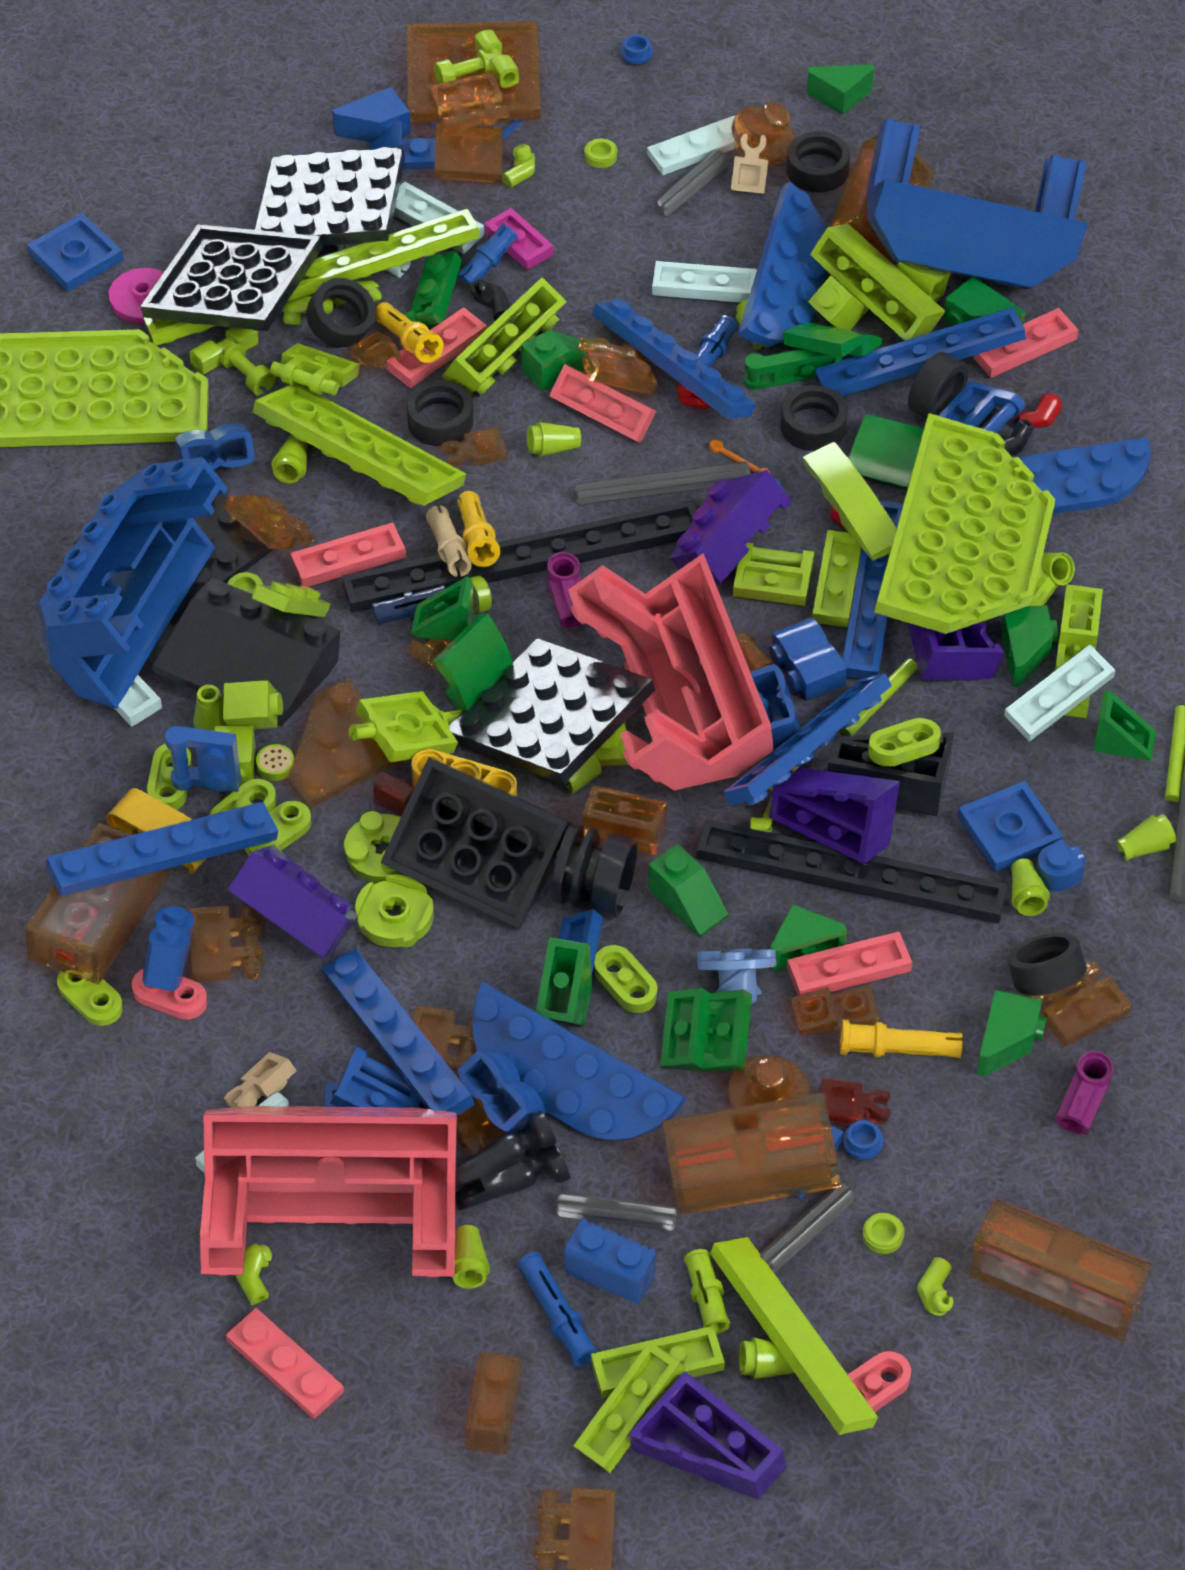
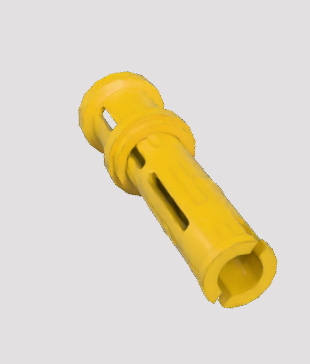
[375,302,444,363]
[457,491,500,567]
[840,1019,963,1058]

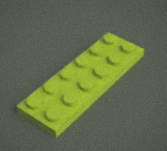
[252,383,466,506]

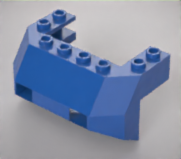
[867,118,1088,289]
[39,457,228,709]

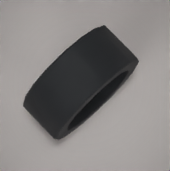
[786,131,850,193]
[306,278,376,348]
[908,351,969,419]
[406,380,474,446]
[780,385,848,451]
[1007,932,1087,996]

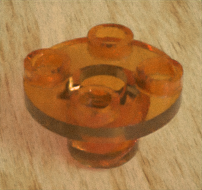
[731,102,795,166]
[729,1055,809,1129]

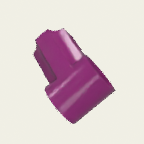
[546,552,584,628]
[1055,1051,1114,1135]

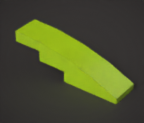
[803,442,897,561]
[1055,584,1103,718]

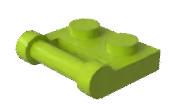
[733,542,815,606]

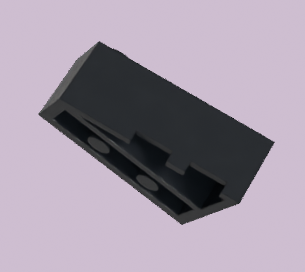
[827,732,955,816]

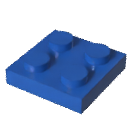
[27,213,124,292]
[957,781,1063,873]

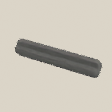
[655,150,728,216]
[760,1183,855,1273]
[556,1192,678,1231]

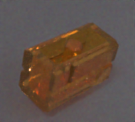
[583,785,668,856]
[465,1352,522,1455]

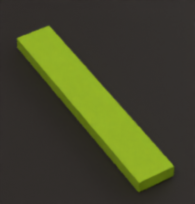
[710,1237,878,1435]

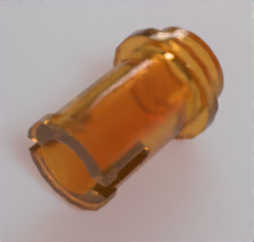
[736,632,774,671]

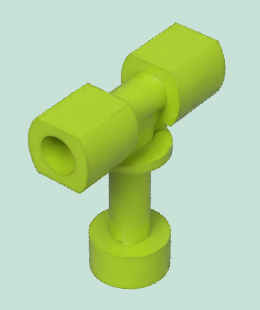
[434,30,519,89]
[190,327,276,396]

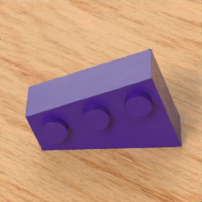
[670,470,792,584]
[907,621,1004,681]
[769,768,900,864]
[228,845,358,958]
[628,1371,787,1499]

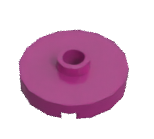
[109,268,164,325]

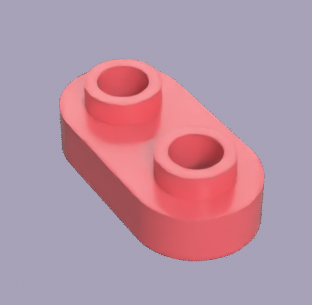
[132,969,207,1020]
[848,1351,911,1412]

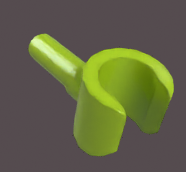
[750,797,773,832]

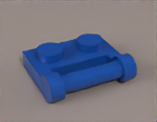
[939,381,1025,433]
[165,726,241,792]
[330,1046,421,1108]

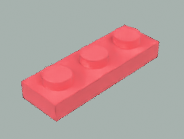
[386,307,487,388]
[972,308,1079,378]
[549,364,656,442]
[290,522,406,587]
[787,931,912,1000]
[226,1308,344,1419]

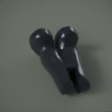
[455,1110,571,1210]

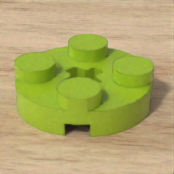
[344,811,404,883]
[355,874,434,947]

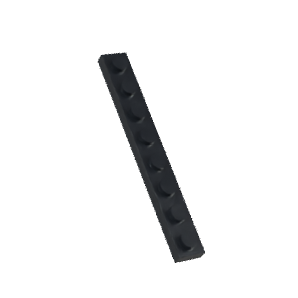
[696,819,1008,924]

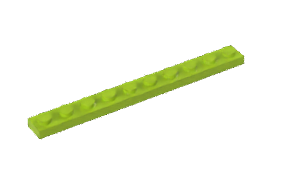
[143,209,480,346]

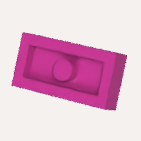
[484,208,554,270]

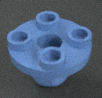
[697,948,777,1004]

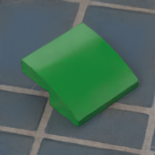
[783,323,882,358]
[849,414,924,490]
[433,613,514,712]
[660,988,752,1072]

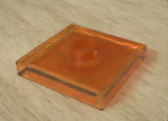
[434,122,502,183]

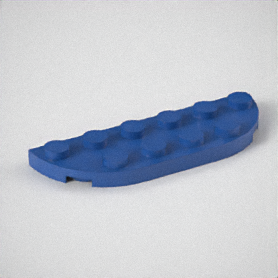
[738,182,827,346]
[1012,437,1150,514]
[472,982,687,1140]

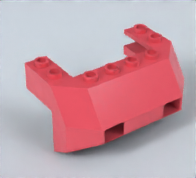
[568,553,773,791]
[200,1106,457,1278]

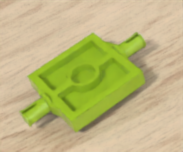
[349,691,462,762]

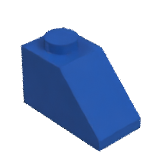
[332,87,411,143]

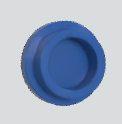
[621,34,653,64]
[843,1120,884,1160]

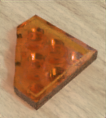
[288,678,406,809]

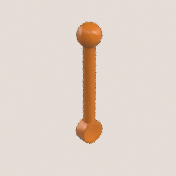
[709,440,771,474]

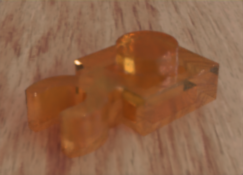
[349,331,401,369]
[441,426,508,468]

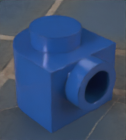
[1036,839,1085,892]

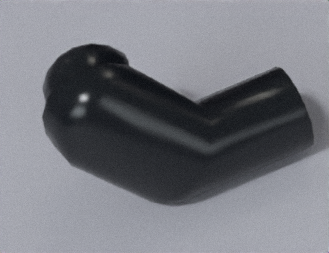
[470,279,509,321]
[1004,419,1035,457]

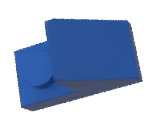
[369,121,437,170]

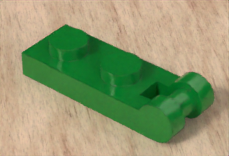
[405,251,462,327]
[744,349,842,390]

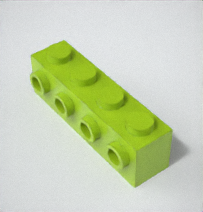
[810,224,945,341]
[442,277,567,396]

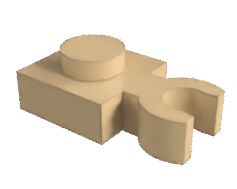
[731,133,768,194]
[224,1052,297,1108]

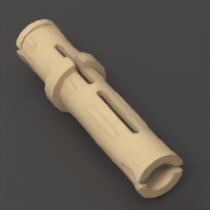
[426,506,472,577]

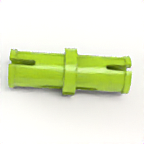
[684,1249,730,1334]

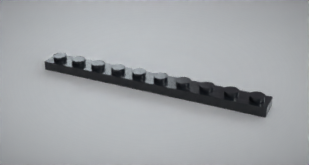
[342,500,697,613]

